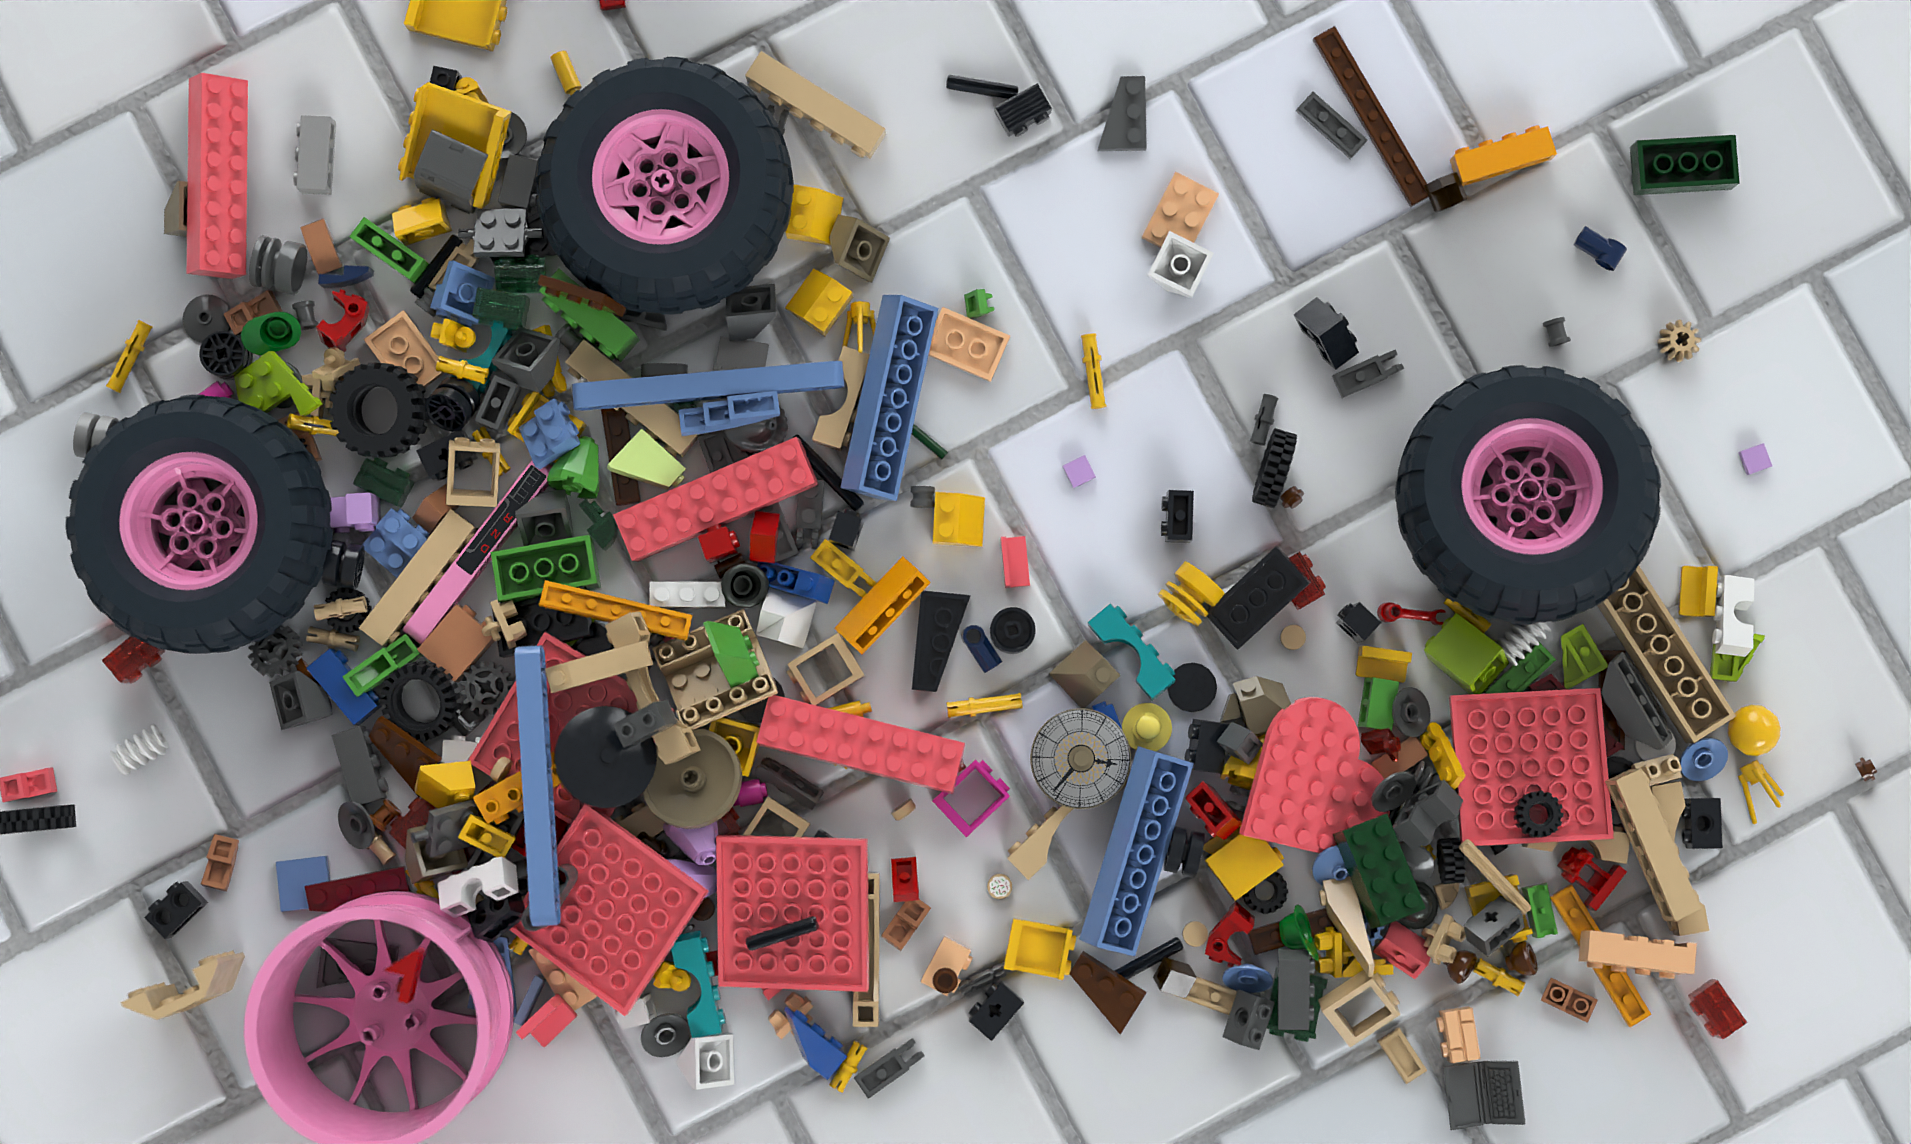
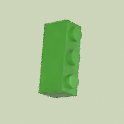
[349,217,429,283]

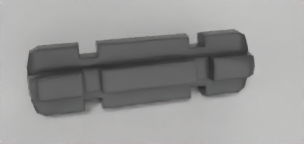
[959,963,1006,995]

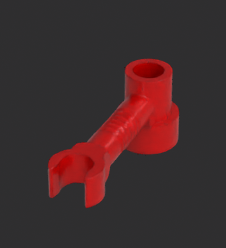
[1377,602,1446,626]

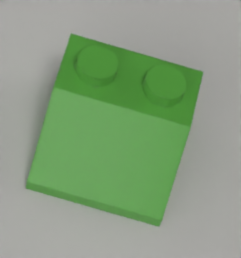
[703,621,760,688]

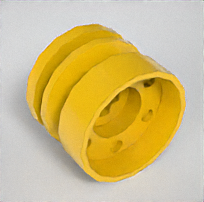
[1158,561,1225,627]

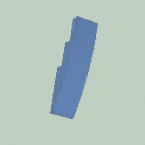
[678,391,780,436]

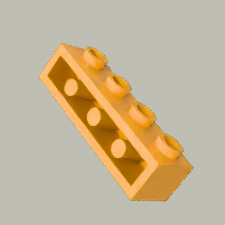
[1450,125,1557,186]
[834,556,931,655]
[473,752,564,825]

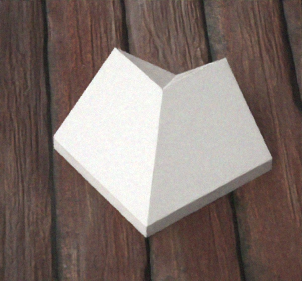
[1147,231,1214,298]
[756,588,817,649]
[676,1034,734,1090]

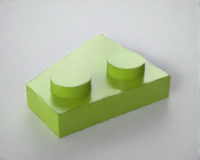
[1561,623,1608,690]
[1710,634,1765,682]

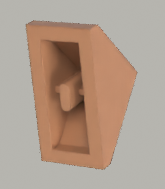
[412,483,461,536]

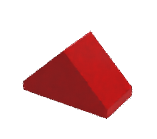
[750,511,781,563]

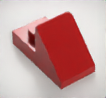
[891,857,919,902]
[383,947,425,1004]

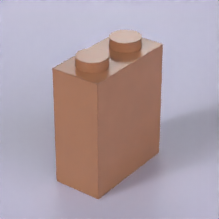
[417,604,495,683]

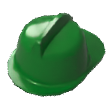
[241,312,302,355]
[1279,904,1319,961]

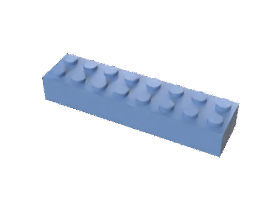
[840,295,939,501]
[1079,746,1194,956]

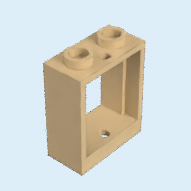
[446,437,500,507]
[786,633,865,706]
[743,796,811,837]
[1318,970,1400,1047]

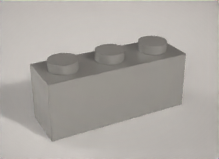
[293,115,336,195]

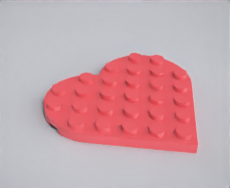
[1239,697,1390,853]

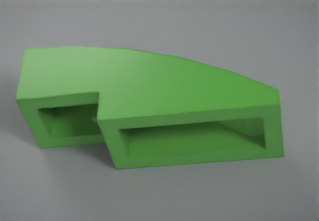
[342,634,423,697]

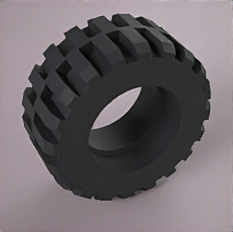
[328,362,430,458]

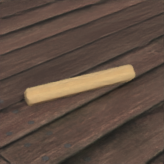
[1459,839,1531,915]

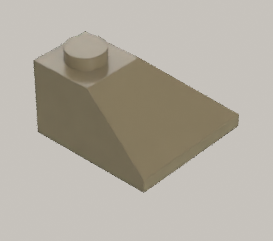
[164,181,188,237]
[829,214,890,283]
[1049,640,1121,708]
[1233,676,1291,737]
[405,825,468,884]

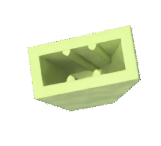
[607,428,686,490]

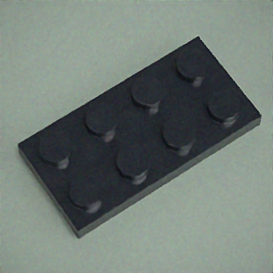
[1207,546,1311,650]
[492,586,594,658]

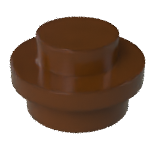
[1280,486,1304,509]
[1855,757,1878,781]
[933,968,958,993]

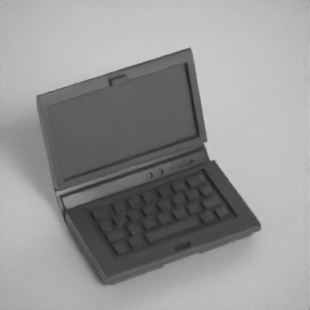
[414,129,488,214]
[1443,1061,1526,1130]

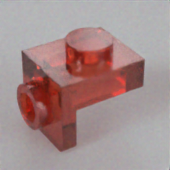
[1361,728,1401,762]
[721,806,743,835]

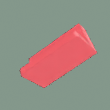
[1000,536,1030,588]
[1373,921,1431,979]
[516,993,577,1047]

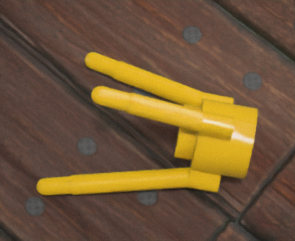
[842,301,876,353]
[1738,760,1784,824]

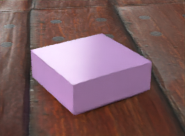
[1738,443,1772,475]
[1062,455,1096,489]

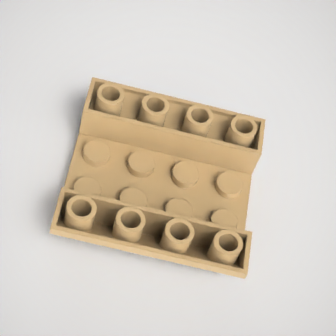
[652,609,778,730]
[121,950,245,1020]

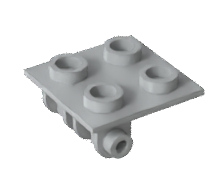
[713,336,769,371]

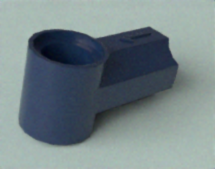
[1573,226,1627,271]
[961,625,1003,673]

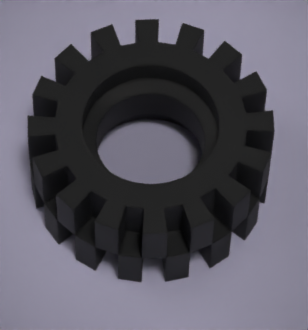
[325,588,372,633]
[1514,791,1564,838]
[1436,837,1466,884]
[1242,872,1288,914]

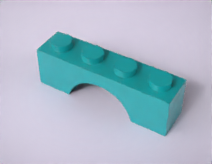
[451,293,525,397]
[1088,603,1176,701]
[671,930,726,1038]

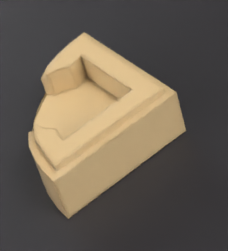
[1433,883,1459,910]

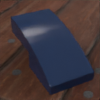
[318,265,374,288]

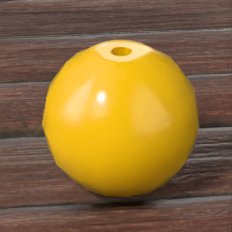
[1728,705,1781,756]

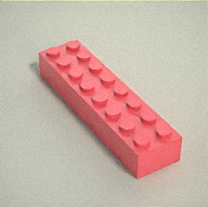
[186,73,248,279]
[613,437,819,562]
[756,695,965,794]

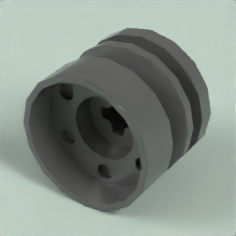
[249,235,307,295]

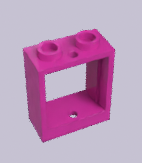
[932,760,1010,838]

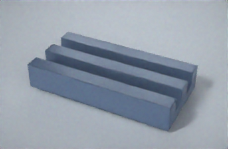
[513,974,546,1026]

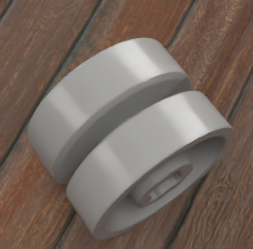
[73,412,119,458]

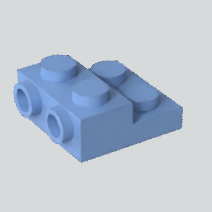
[430,261,495,328]
[518,398,581,470]
[362,508,430,578]

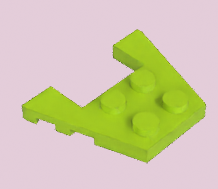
[234,351,323,416]

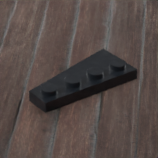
[911,591,971,692]

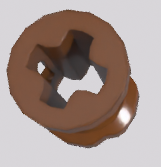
[369,798,402,832]

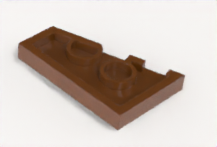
[537,275,626,317]
[368,716,442,797]
[1069,951,1147,1035]

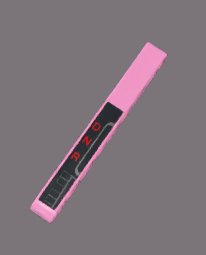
[403,461,553,645]

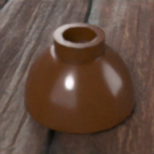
[1505,941,1538,976]
[1443,950,1477,984]

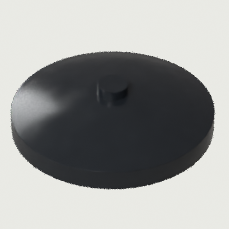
[554,706,657,809]

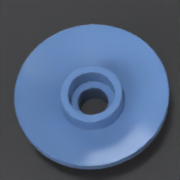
[1680,738,1728,781]
[1312,845,1349,886]
[1222,964,1273,993]

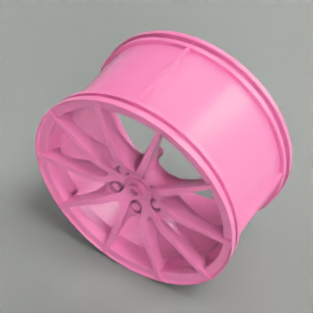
[244,891,515,1144]

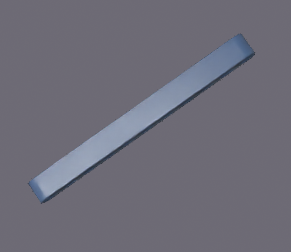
[572,361,845,411]
[515,645,561,927]

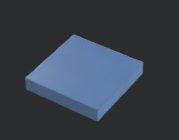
[276,856,330,912]

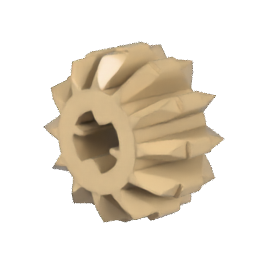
[1657,319,1701,362]

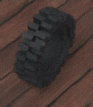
[1252,428,1297,509]
[380,661,461,742]
[0,804,76,834]

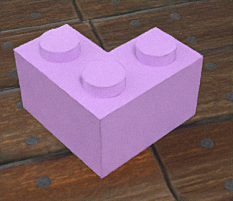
[330,493,381,533]

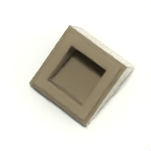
[1220,693,1241,722]

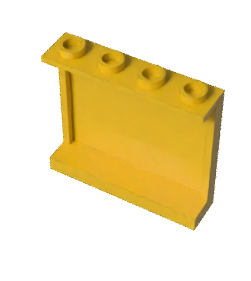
[404,0,508,51]
[398,82,512,209]

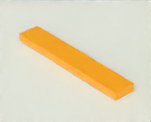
[539,580,693,641]
[1550,884,1652,1027]

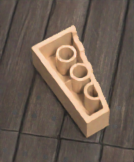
[1578,930,1697,979]

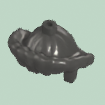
[723,405,788,453]

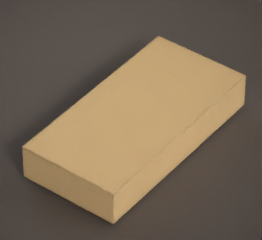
[1378,1027,1427,1084]

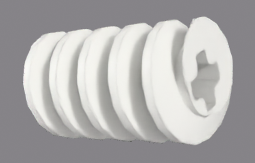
[1497,622,1551,666]
[110,724,169,775]

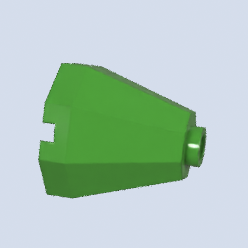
[547,436,599,499]

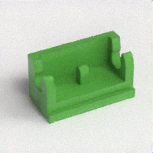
[1358,677,1399,731]
[1522,883,1558,938]

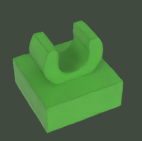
[964,289,994,319]

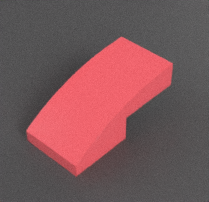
[0,767,57,803]

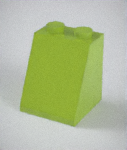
[1424,613,1509,694]

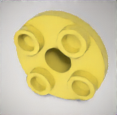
[1122,703,1172,751]

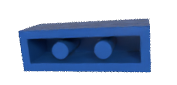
[307,649,382,726]

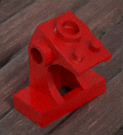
[316,289,370,353]
[1557,846,1627,911]
[1205,901,1255,967]

